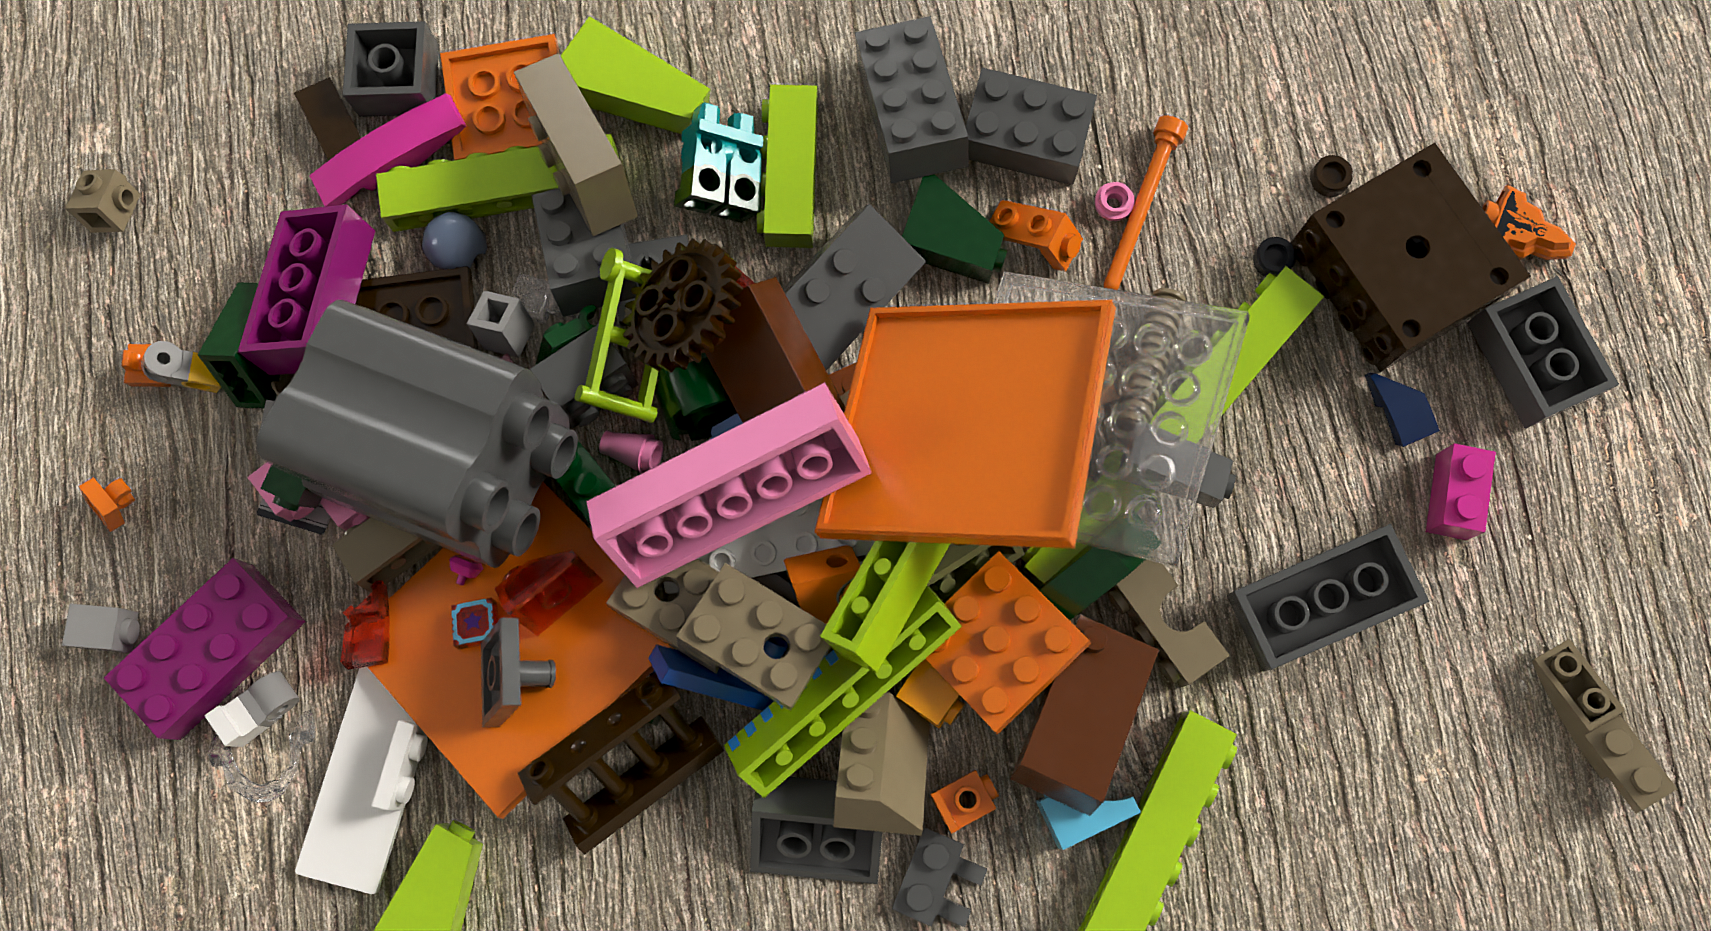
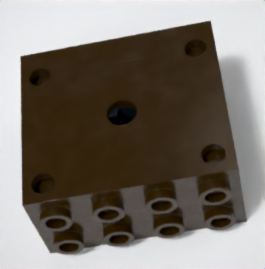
[1290,143,1531,373]

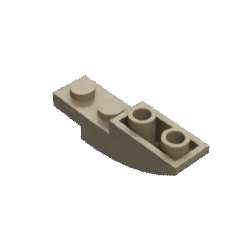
[1532,639,1678,814]

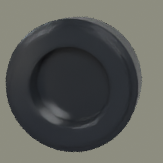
[1253,237,1296,277]

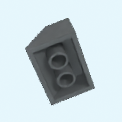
[750,776,882,884]

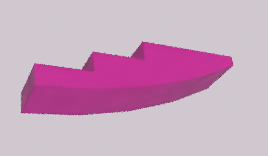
[309,93,467,207]

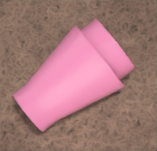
[599,431,663,473]

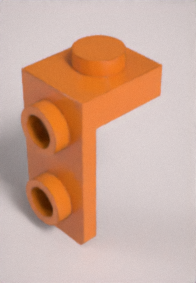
[989,200,1083,272]

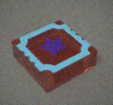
[451,598,498,650]

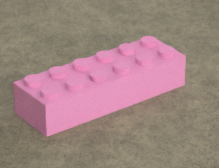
[586,383,872,588]

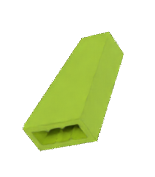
[561,16,711,134]
[374,820,483,931]

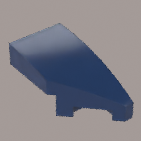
[1365,373,1440,447]

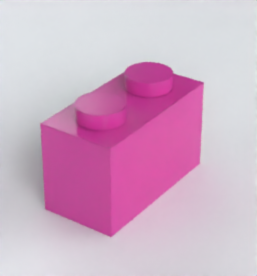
[1425,443,1496,540]

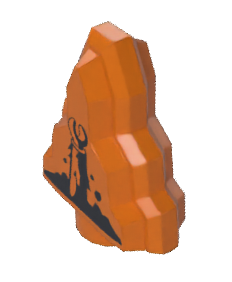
[1482,185,1576,260]

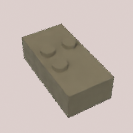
[514,53,638,236]

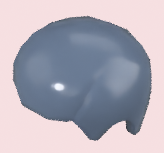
[422,211,487,269]

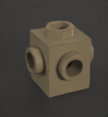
[65,169,141,233]

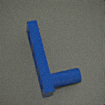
[648,637,788,710]

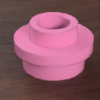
[1094,182,1135,221]

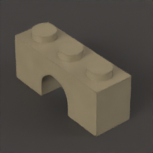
[1108,553,1230,687]

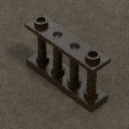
[518,673,725,855]

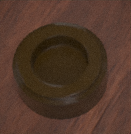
[1310,155,1353,197]

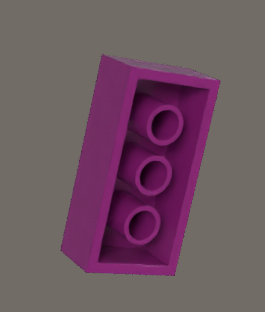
[238,204,375,375]
[104,558,306,740]

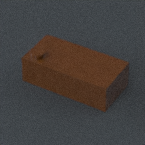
[703,277,845,423]
[1010,614,1159,816]

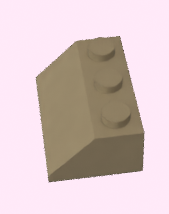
[833,692,929,836]

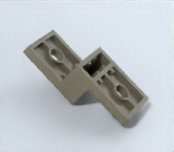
[606,558,831,711]

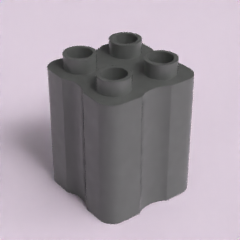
[256,299,578,568]

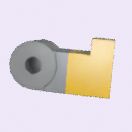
[141,341,221,393]

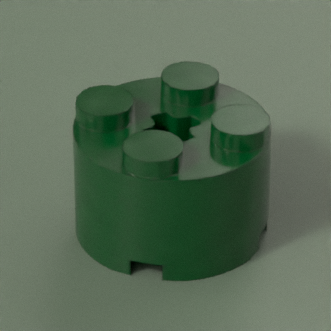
[654,352,737,441]

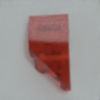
[340,580,390,670]

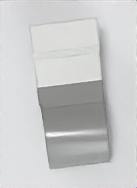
[204,671,300,747]

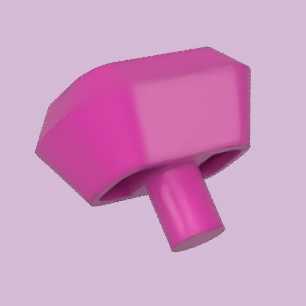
[449,555,483,585]

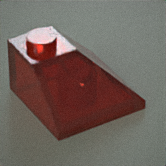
[494,549,603,636]

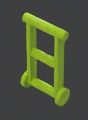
[575,248,659,423]

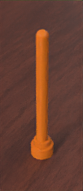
[1104,115,1188,293]

